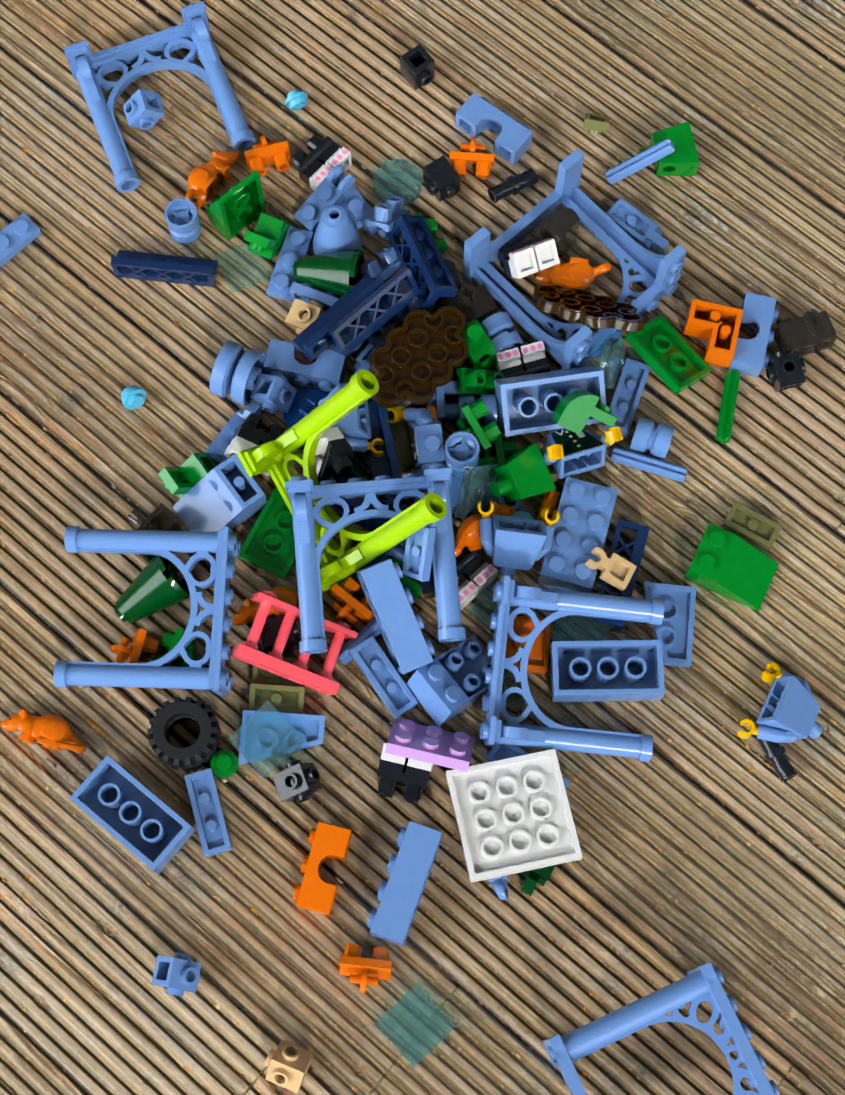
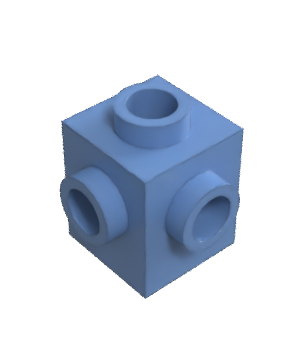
[123,88,165,131]
[250,374,297,414]
[151,952,202,997]

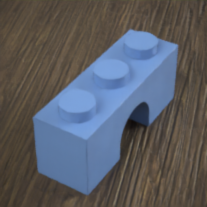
[455,93,533,166]
[728,292,779,377]
[263,339,347,392]

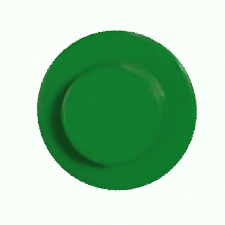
[210,750,238,778]

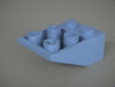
[172,454,267,532]
[406,635,508,727]

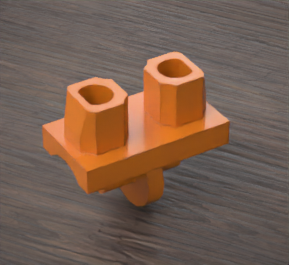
[244,135,291,177]
[449,137,495,179]
[331,577,374,625]
[110,628,159,663]
[339,944,392,993]

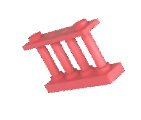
[229,590,358,696]

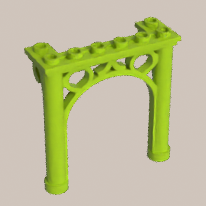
[237,369,447,592]

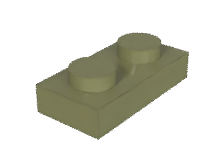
[722,502,783,551]

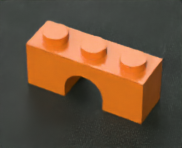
[293,822,352,916]

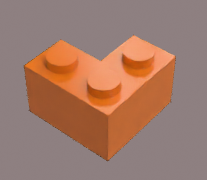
[683,299,743,368]

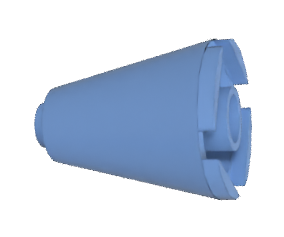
[312,205,362,255]

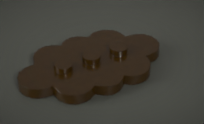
[533,286,645,332]
[370,306,469,408]

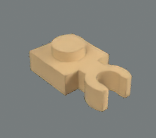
[585,547,637,591]

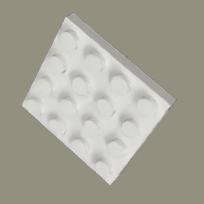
[446,749,583,883]

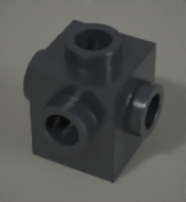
[766,350,806,392]
[272,760,322,803]

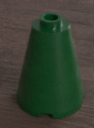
[293,249,365,297]
[115,555,190,623]

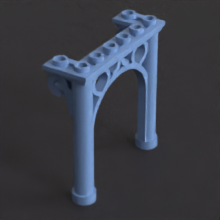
[63,1,257,193]
[285,464,466,654]
[53,526,241,698]
[479,576,664,762]

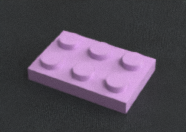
[385,719,476,772]

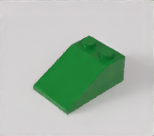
[206,170,266,241]
[684,523,779,611]

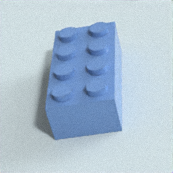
[494,365,606,437]
[538,477,618,593]
[356,559,435,674]
[550,640,665,702]
[69,755,196,874]
[367,821,442,948]

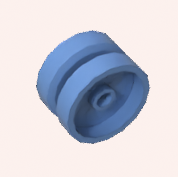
[209,340,266,406]

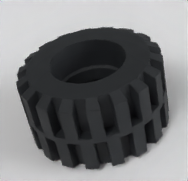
[148,697,221,771]

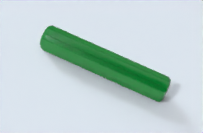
[716,369,740,443]

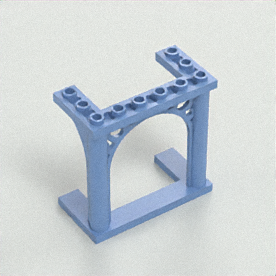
[463,149,687,370]
[542,962,780,1095]

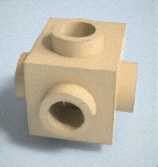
[285,298,325,335]
[264,1039,313,1093]

